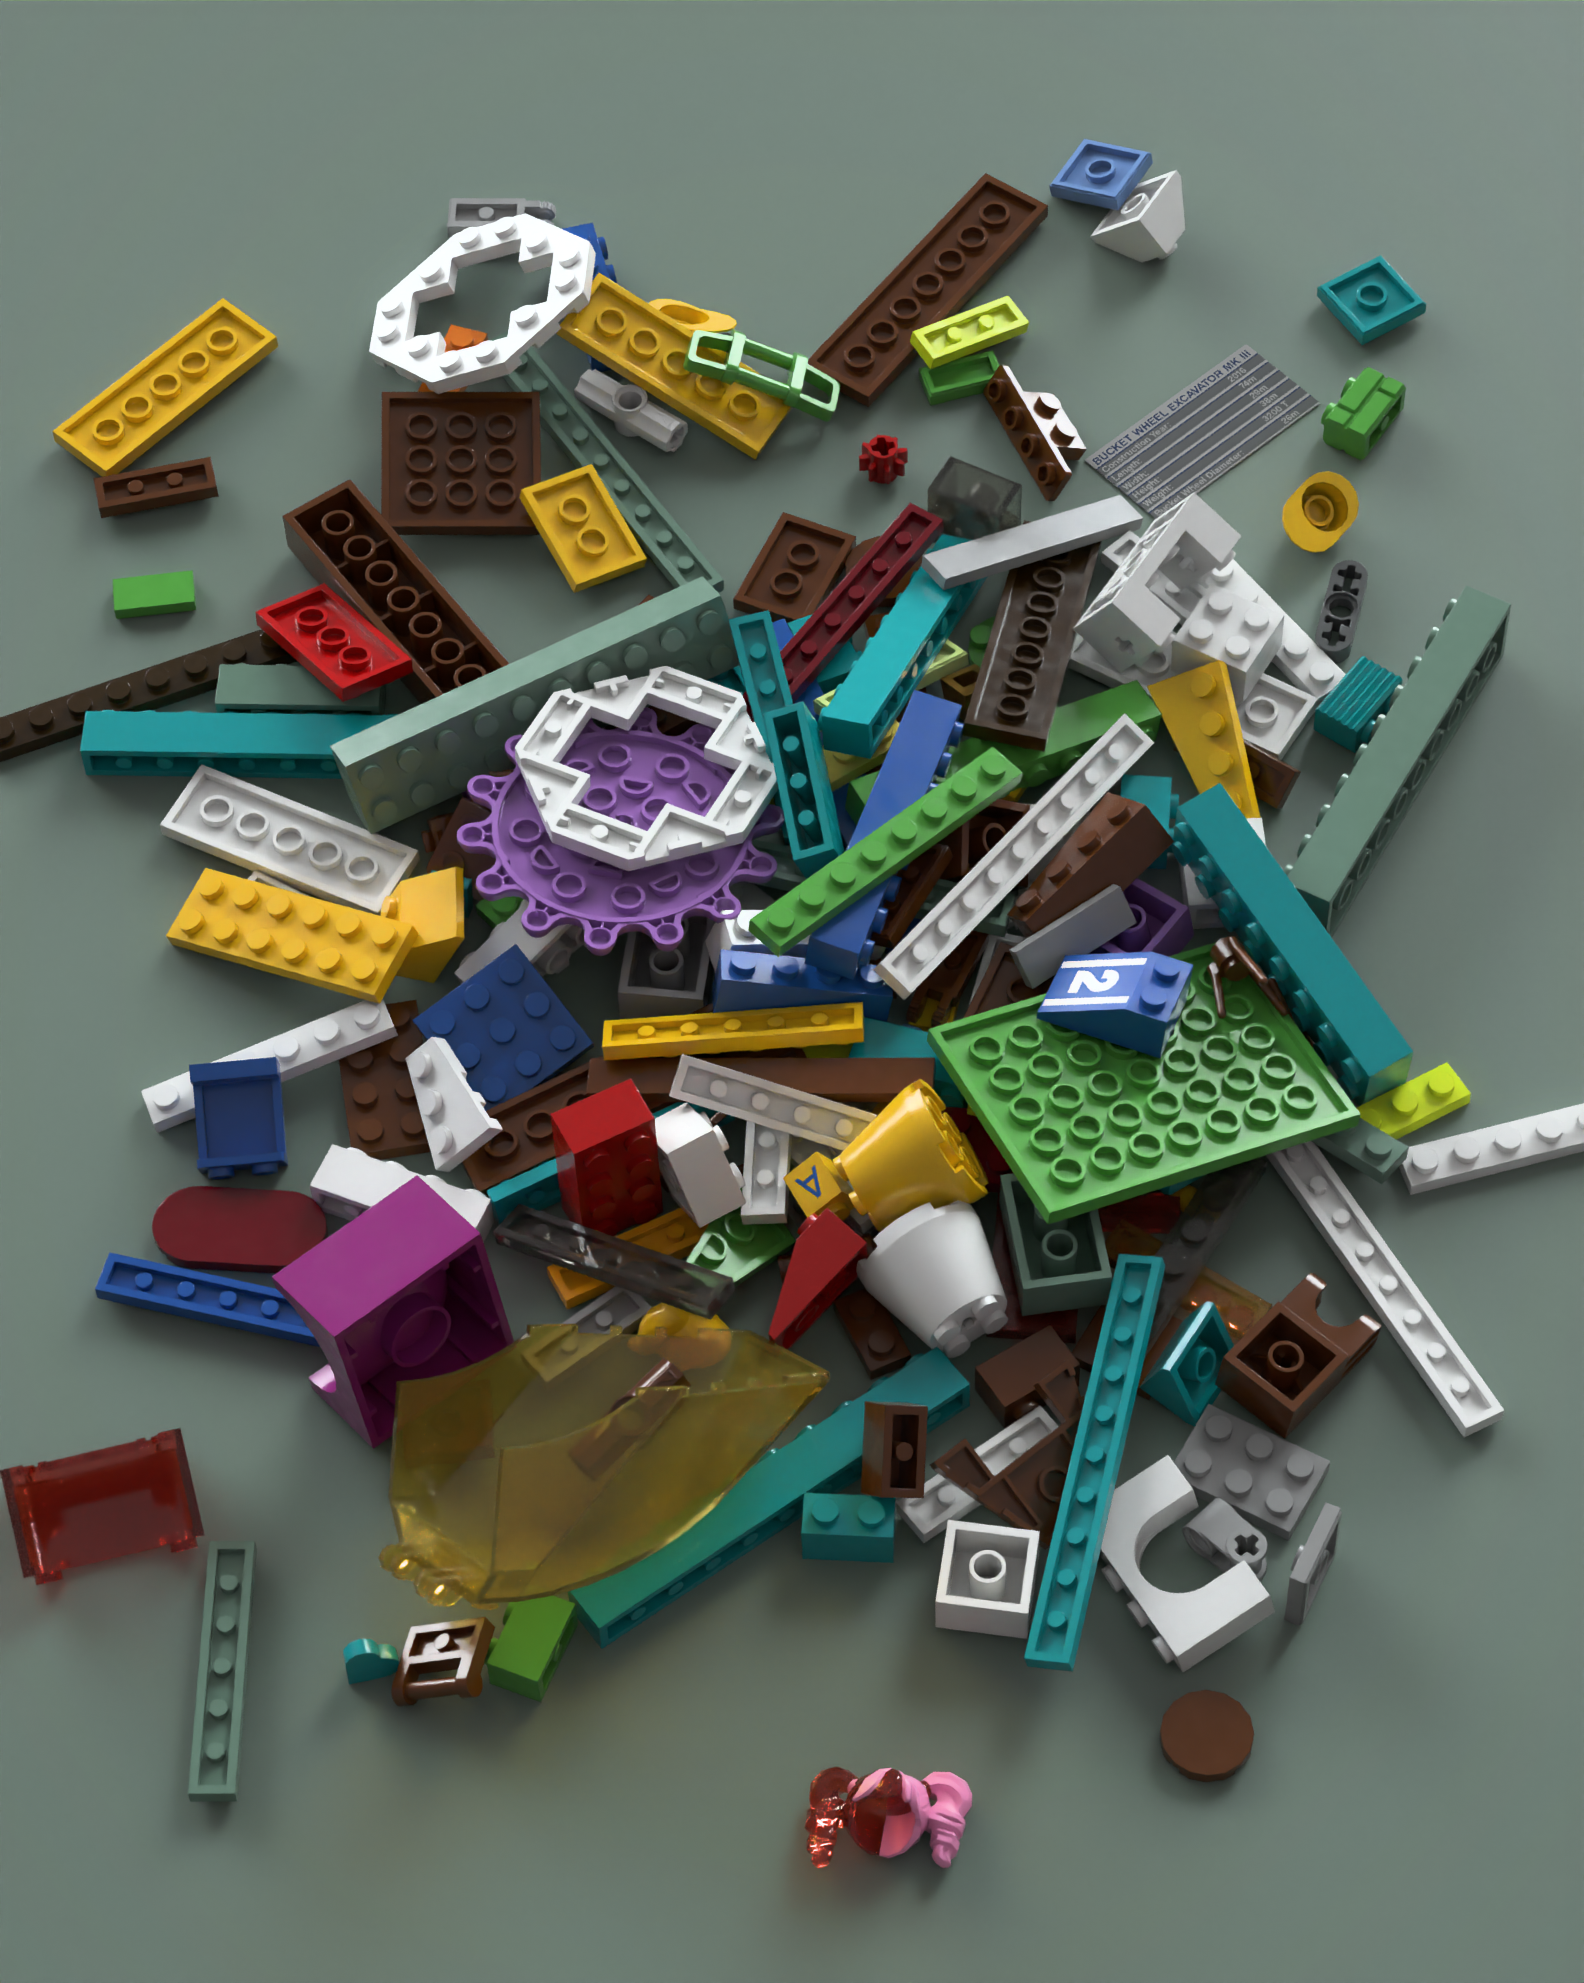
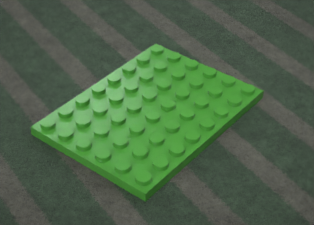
[927,942,1360,1225]

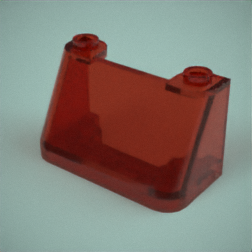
[0,1428,205,1586]

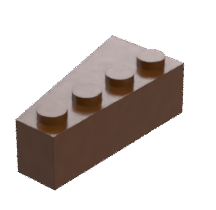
[1007,792,1174,939]

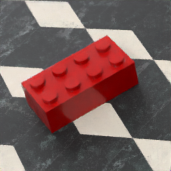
[550,1078,663,1247]

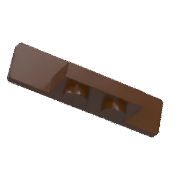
[983,365,1086,501]

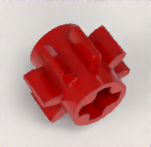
[859,435,908,484]

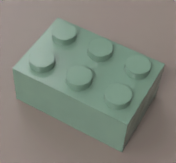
[999,1173,1112,1316]

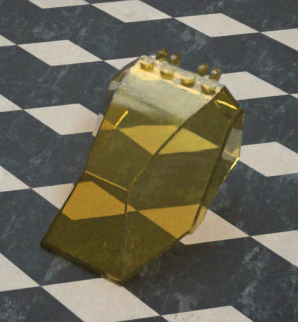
[378,1324,830,1610]

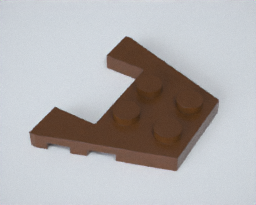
[930,1359,1116,1550]

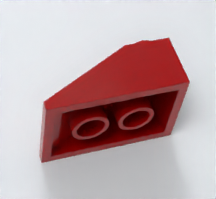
[768,1208,868,1361]

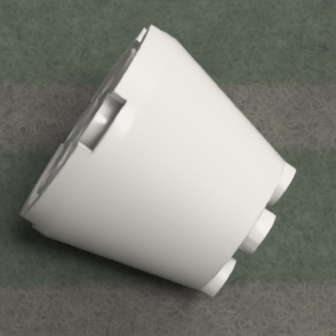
[856,1200,1008,1358]

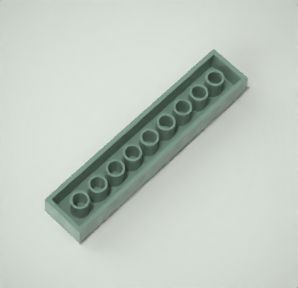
[330,576,739,834]
[1283,586,1511,938]

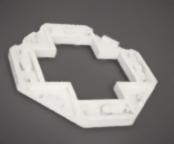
[369,213,596,394]
[515,666,779,871]

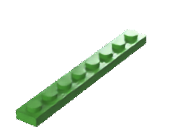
[748,747,1023,957]

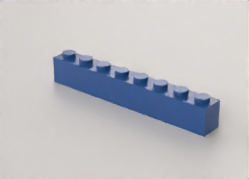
[804,690,965,980]

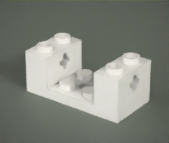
[1073,492,1241,673]

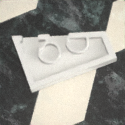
[406,1037,503,1172]

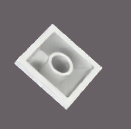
[1090,170,1185,262]

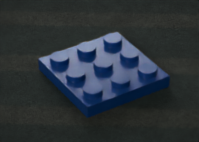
[413,944,594,1111]

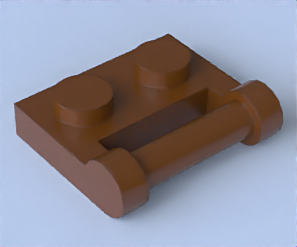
[391,1617,495,1707]

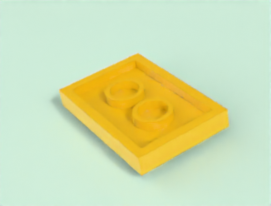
[519,464,647,593]

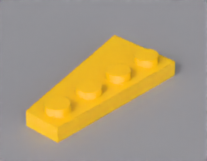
[1147,660,1261,818]

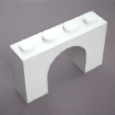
[1100,1455,1275,1673]

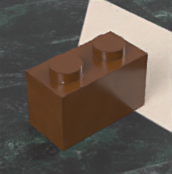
[975,1325,1080,1429]
[861,1401,928,1498]

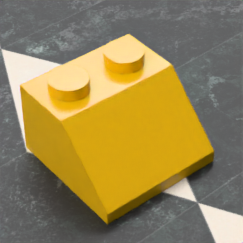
[381,867,465,983]

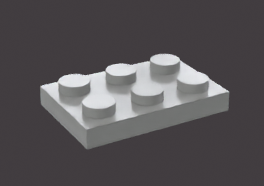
[1174,1404,1330,1541]

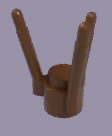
[1206,936,1288,1019]

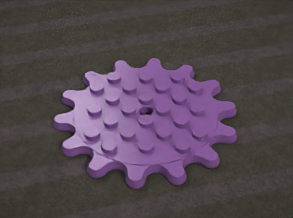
[457,707,785,956]

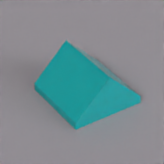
[1140,1301,1234,1427]

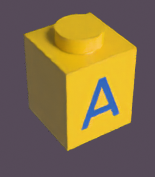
[783,1151,854,1221]

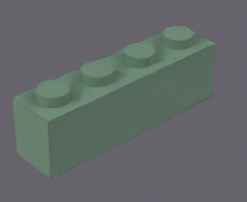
[215,663,386,715]

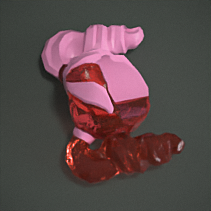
[804,1766,972,1869]

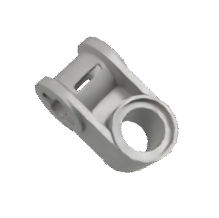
[1182,1498,1268,1581]

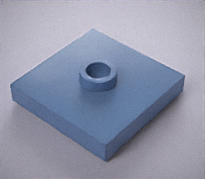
[1049,139,1153,210]

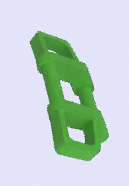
[683,329,840,422]

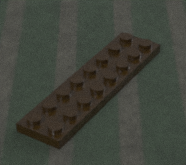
[963,520,1102,752]

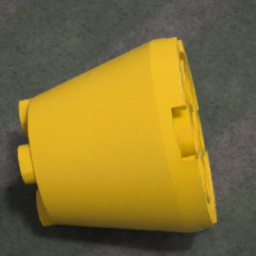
[833,1079,989,1232]

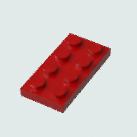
[255,583,413,702]

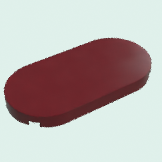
[152,1186,328,1274]

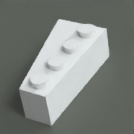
[454,899,589,984]

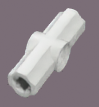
[574,369,688,453]

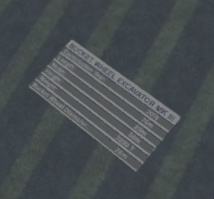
[1085,345,1320,519]

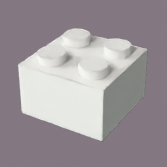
[1171,584,1284,702]
[655,1102,746,1228]
[935,1520,1040,1639]

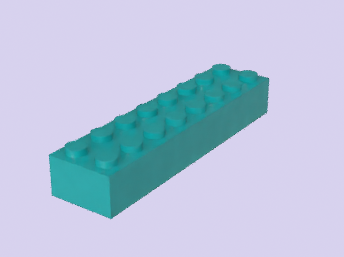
[1171,783,1413,1106]

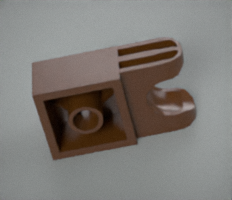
[1215,1273,1382,1439]

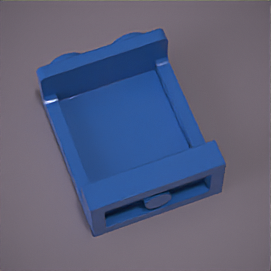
[189,1057,288,1180]

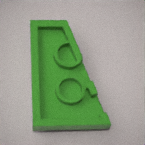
[677,1188,796,1306]

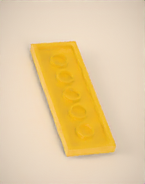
[556,273,792,460]
[53,298,278,477]
[166,868,419,1004]

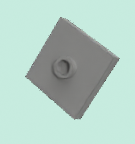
[1284,1502,1342,1626]

